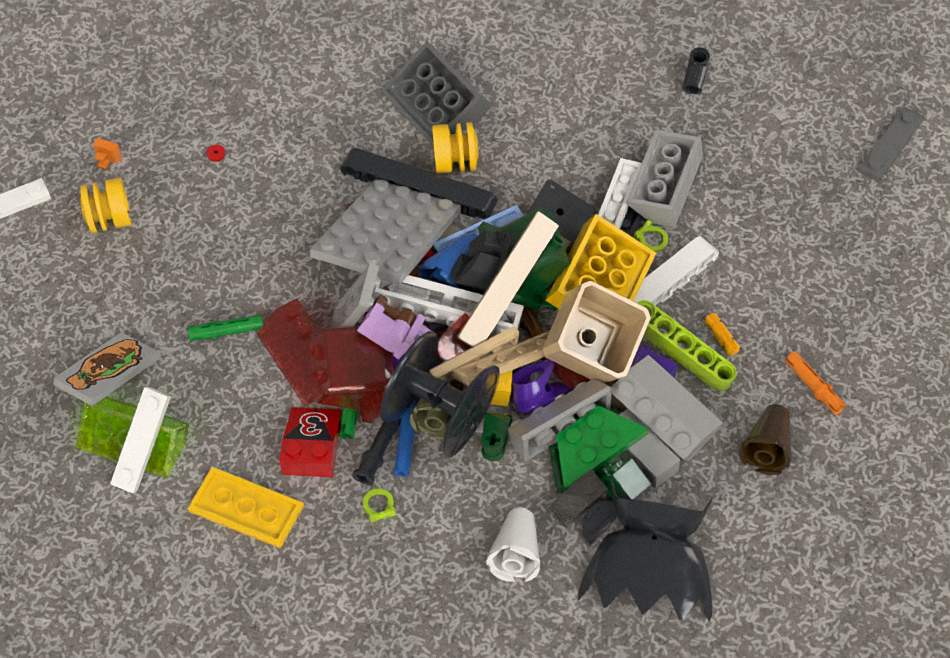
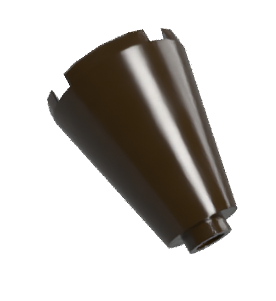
[739,404,792,475]

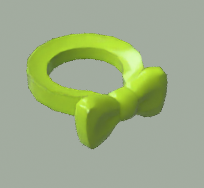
[633,219,668,252]
[363,488,396,523]

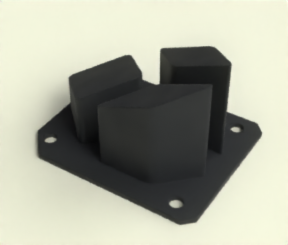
[527,180,597,246]
[450,230,511,295]

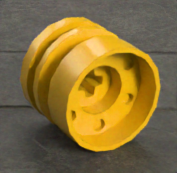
[432,122,479,174]
[80,177,132,234]

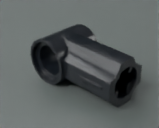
[682,47,710,95]

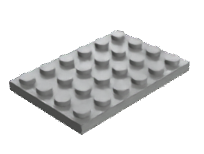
[310,179,461,285]

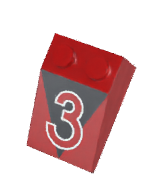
[279,407,342,478]

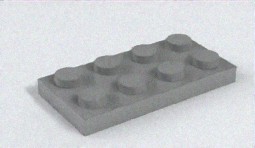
[324,263,380,350]

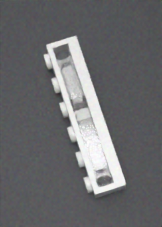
[371,275,524,337]

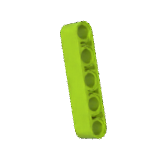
[637,300,737,391]

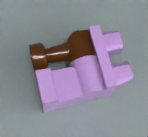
[357,294,431,359]

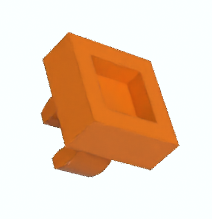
[93,138,122,169]

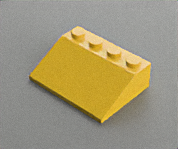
[545,214,656,309]

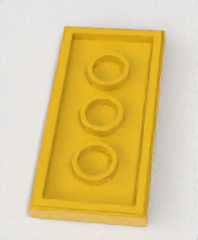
[187,467,304,549]

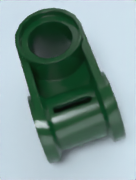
[481,412,512,461]

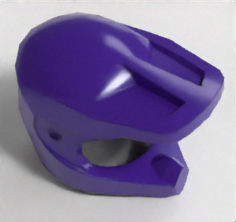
[511,359,570,414]

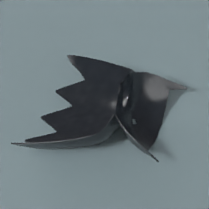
[578,482,713,621]

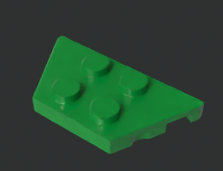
[556,406,649,491]

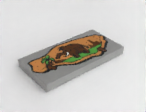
[53,332,159,406]

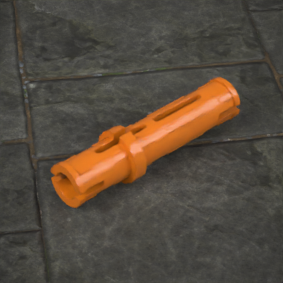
[785,351,846,415]

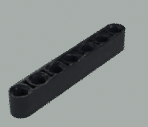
[340,148,498,220]

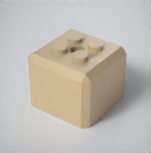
[542,281,651,383]

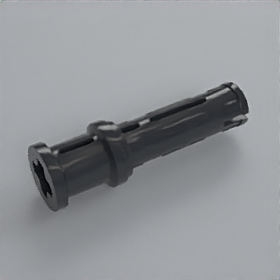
[352,417,401,486]

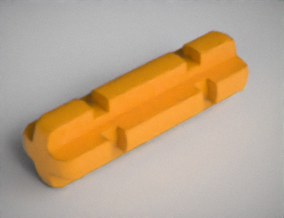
[705,313,740,356]

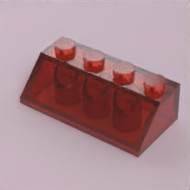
[257,298,347,407]

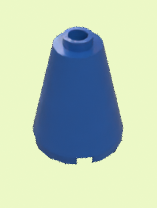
[419,233,477,289]

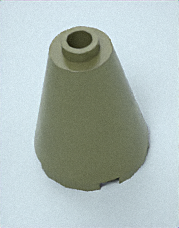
[410,379,460,440]

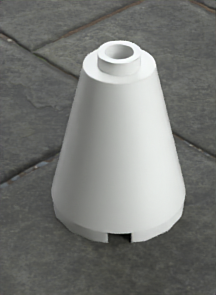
[486,507,540,582]

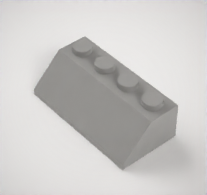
[626,130,703,228]
[611,355,724,461]
[508,379,611,462]

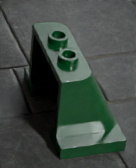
[477,208,570,311]

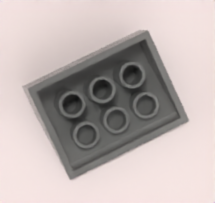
[380,41,493,147]

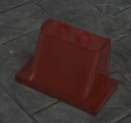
[308,322,394,423]

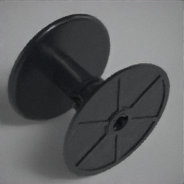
[380,331,500,458]

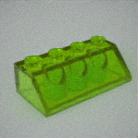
[75,397,190,478]

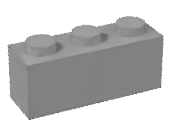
[619,408,680,489]

